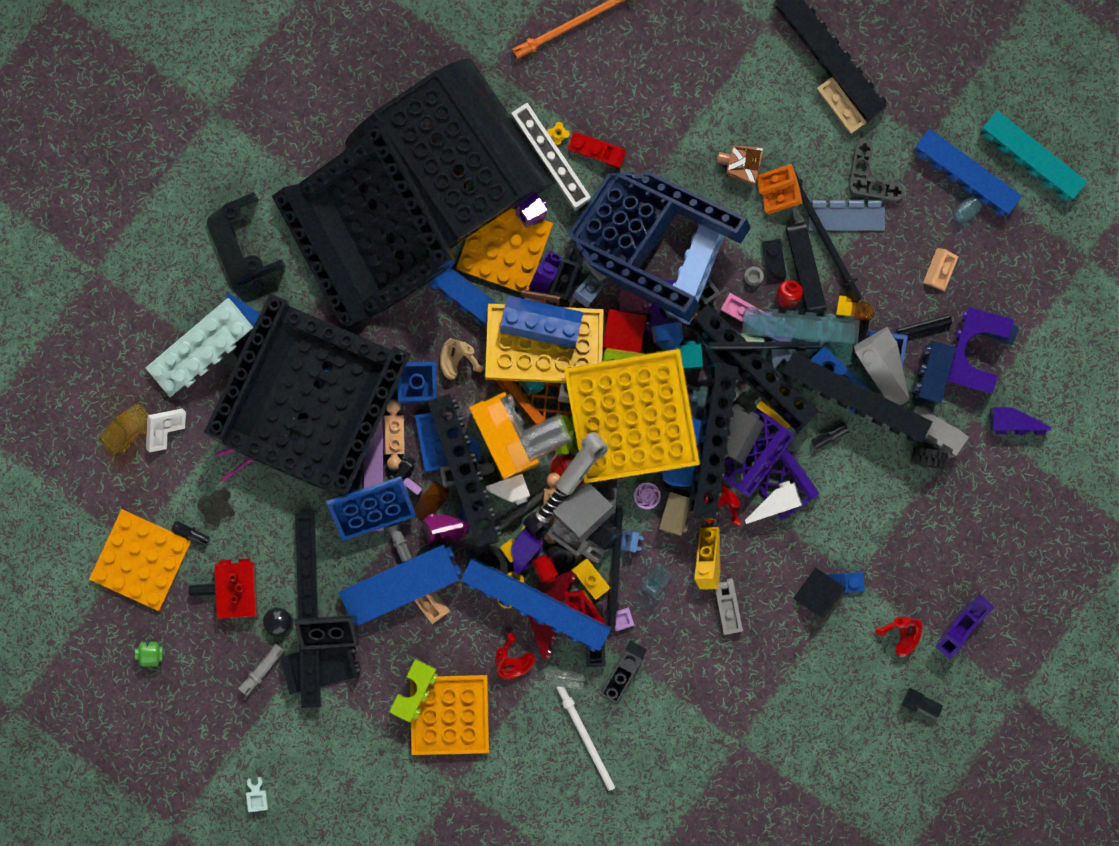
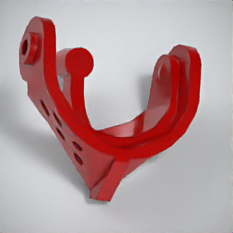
[704,484,742,526]
[875,617,923,657]
[495,632,535,680]

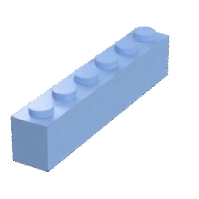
[664,224,724,325]

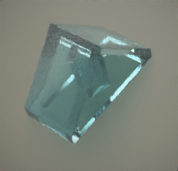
[640,563,673,599]

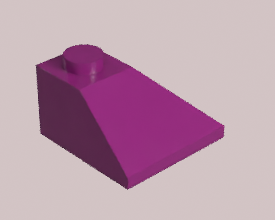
[422,514,470,546]

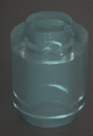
[953,196,982,224]

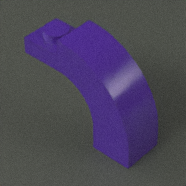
[935,594,994,659]

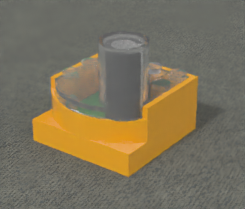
[469,392,573,480]

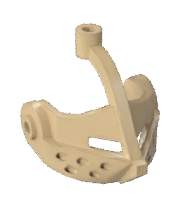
[440,338,483,380]

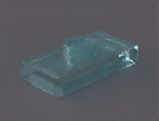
[691,386,708,408]

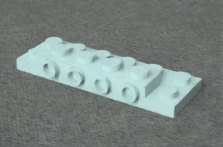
[146,298,253,397]

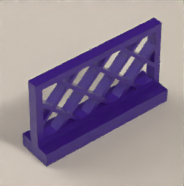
[723,408,795,497]
[746,431,820,520]

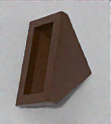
[414,481,450,520]

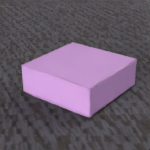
[404,478,423,495]
[615,607,634,632]

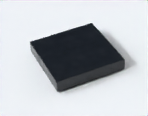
[793,567,846,619]

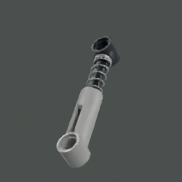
[523,432,609,539]

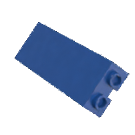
[339,544,462,626]

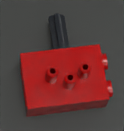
[188,558,258,618]

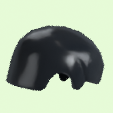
[263,607,294,638]

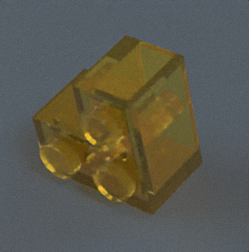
[98,402,150,455]

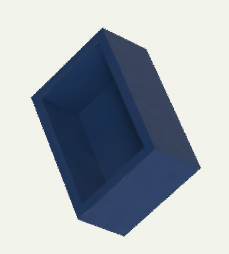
[911,341,956,405]

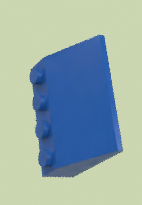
[326,476,416,541]

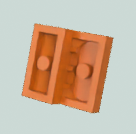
[757,164,803,214]

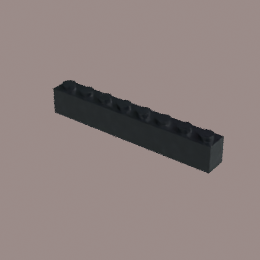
[773,0,887,123]
[783,352,933,444]

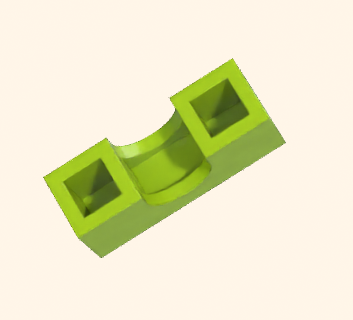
[389,659,438,722]

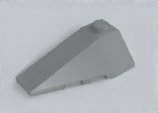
[854,327,909,405]

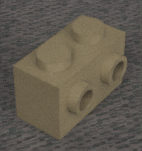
[659,492,689,536]

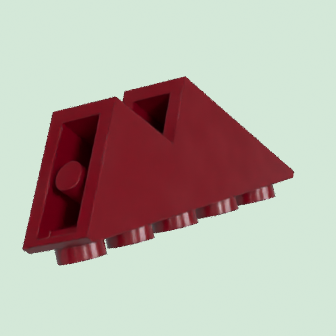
[528,571,576,660]

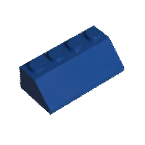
[500,296,583,349]

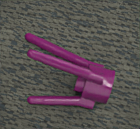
[215,448,254,482]

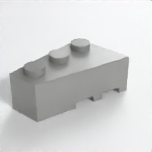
[913,405,969,458]

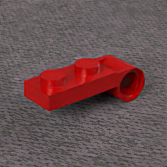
[567,131,627,169]

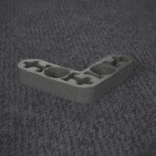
[849,140,905,202]

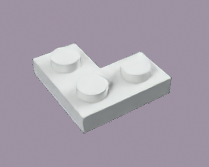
[146,409,186,452]

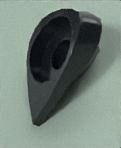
[546,545,587,575]

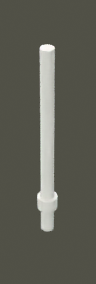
[556,684,615,791]

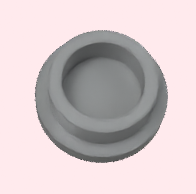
[744,267,763,286]

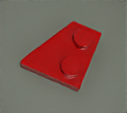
[564,590,606,625]

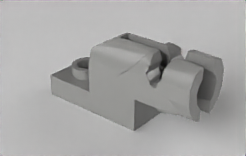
[547,522,609,563]

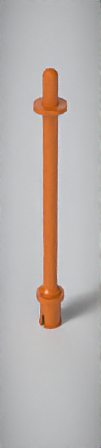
[512,0,635,60]

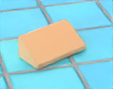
[923,248,959,292]
[414,591,450,625]

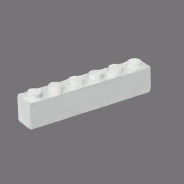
[511,103,591,211]

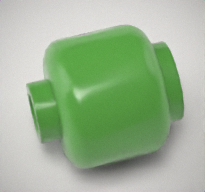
[135,642,162,667]

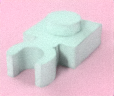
[246,777,268,812]

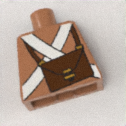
[717,146,764,186]

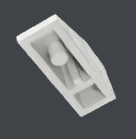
[745,481,802,524]

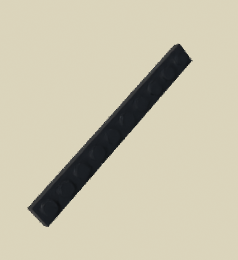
[295,514,321,708]

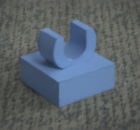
[621,531,644,552]

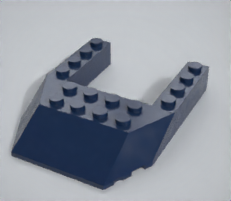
[568,172,751,322]

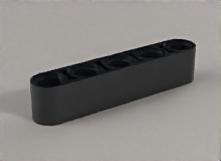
[786,222,827,316]

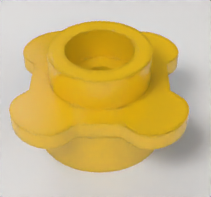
[547,122,570,145]

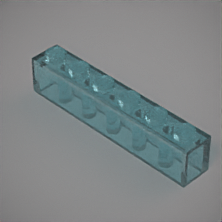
[741,307,860,345]

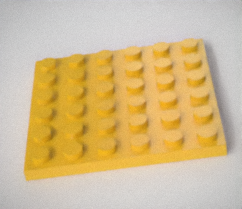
[564,349,700,483]

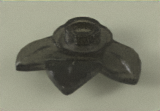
[197,490,235,527]

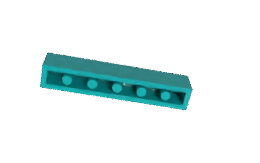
[980,110,1087,202]

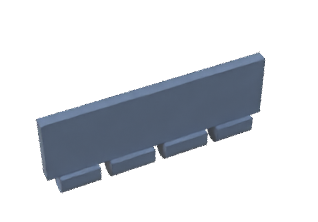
[808,200,885,231]

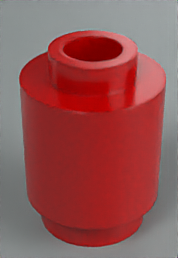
[532,554,558,584]

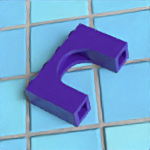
[947,307,1014,394]

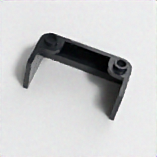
[207,192,286,285]

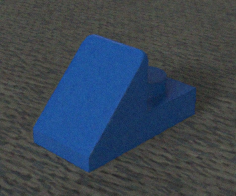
[826,572,865,593]

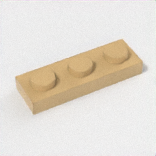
[816,77,866,135]

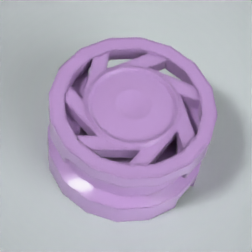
[634,482,661,510]

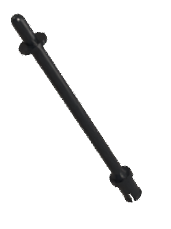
[791,164,862,301]

